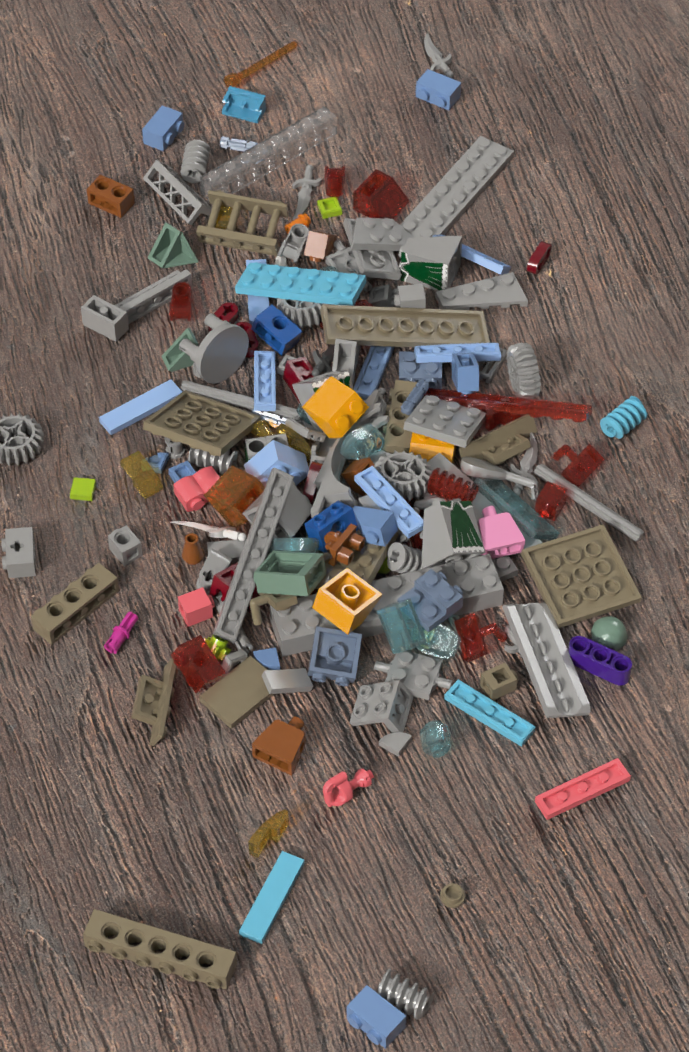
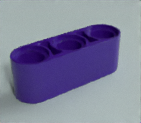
[568,636,632,686]

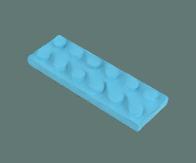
[235,263,367,306]

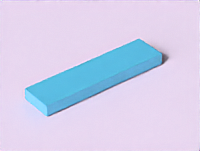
[444,679,536,747]
[239,851,305,944]

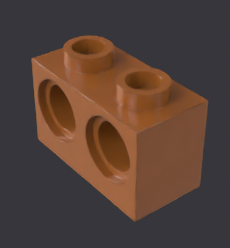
[87,175,135,218]

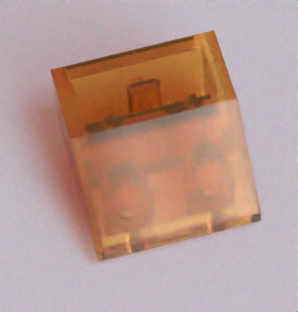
[204,466,265,527]

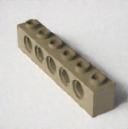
[83,909,237,990]

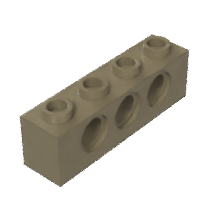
[380,380,420,454]
[31,563,119,645]

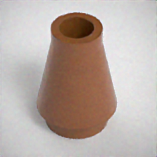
[182,533,204,565]

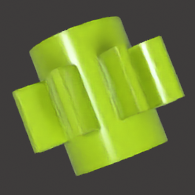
[200,635,231,663]

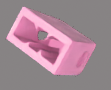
[478,506,525,559]

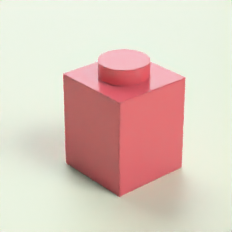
[178,587,215,627]

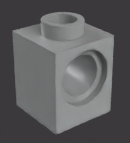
[108,525,143,566]

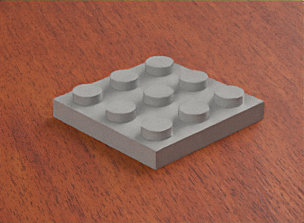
[403,395,487,448]

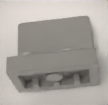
[349,680,414,733]

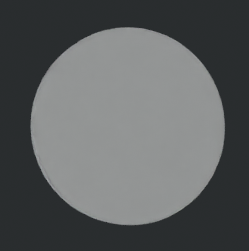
[179,313,249,384]

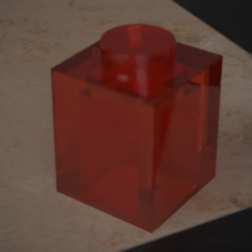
[535,481,567,521]

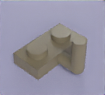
[250,593,298,625]

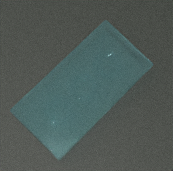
[472,479,560,540]

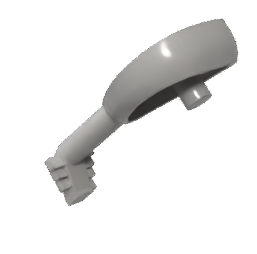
[460,456,539,501]

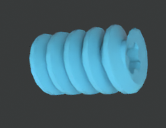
[600,396,647,439]

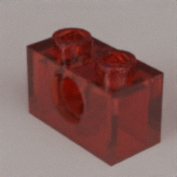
[171,635,226,693]

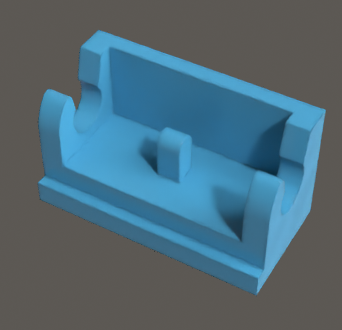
[222,86,266,124]

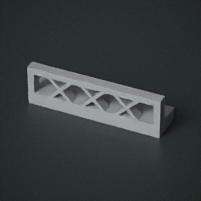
[143,159,212,225]
[114,269,192,324]

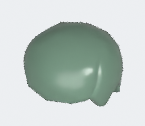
[591,616,628,651]

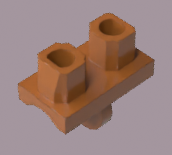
[324,524,365,567]

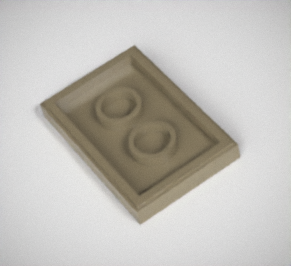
[199,655,274,729]

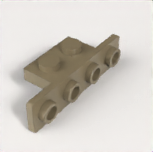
[459,413,537,465]
[131,657,178,746]

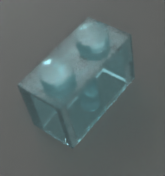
[377,598,427,654]

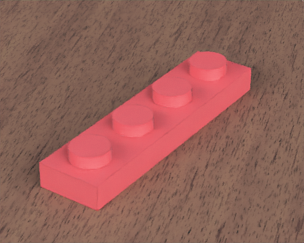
[535,758,631,820]

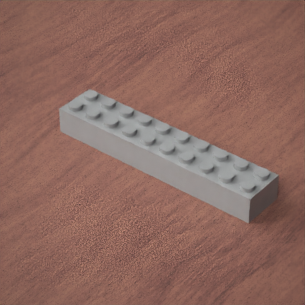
[270,554,504,657]

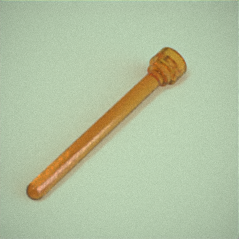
[224,41,297,88]

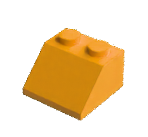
[302,376,369,438]
[409,432,456,480]
[312,568,382,635]

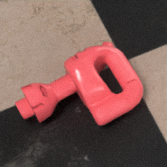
[323,768,374,807]

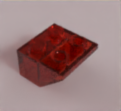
[353,169,409,219]

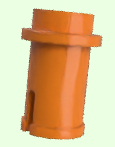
[284,213,311,234]

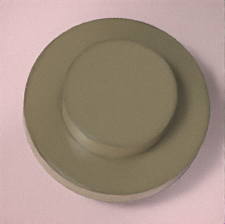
[440,883,465,908]

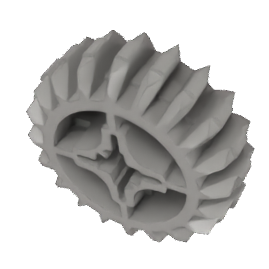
[277,298,332,328]
[506,342,541,400]
[0,413,44,466]
[374,450,433,502]

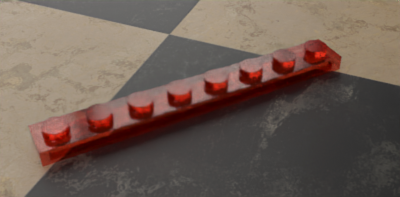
[420,388,592,422]

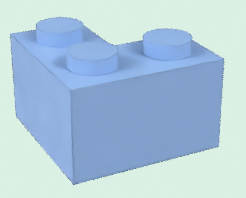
[244,440,309,491]

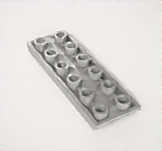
[502,602,590,718]

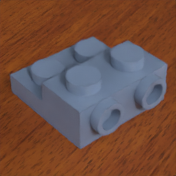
[399,351,442,390]
[397,569,463,632]
[307,626,362,686]

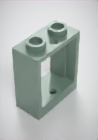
[253,550,326,596]

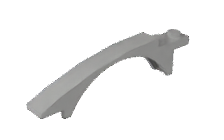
[309,339,361,468]
[310,389,390,518]

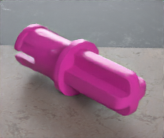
[104,612,138,654]

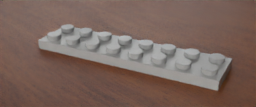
[400,136,514,237]

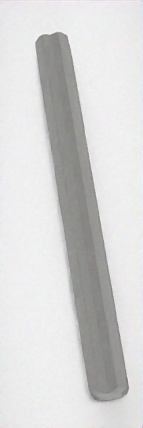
[181,380,303,420]
[534,464,644,541]

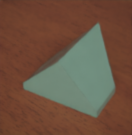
[148,222,198,268]
[161,328,198,372]

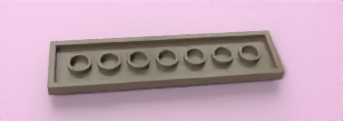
[320,304,490,347]

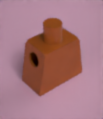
[252,716,306,776]

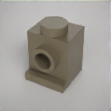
[480,662,518,702]

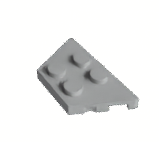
[350,217,415,251]

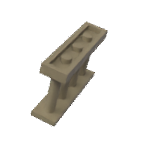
[196,190,289,256]

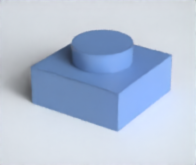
[168,460,196,483]

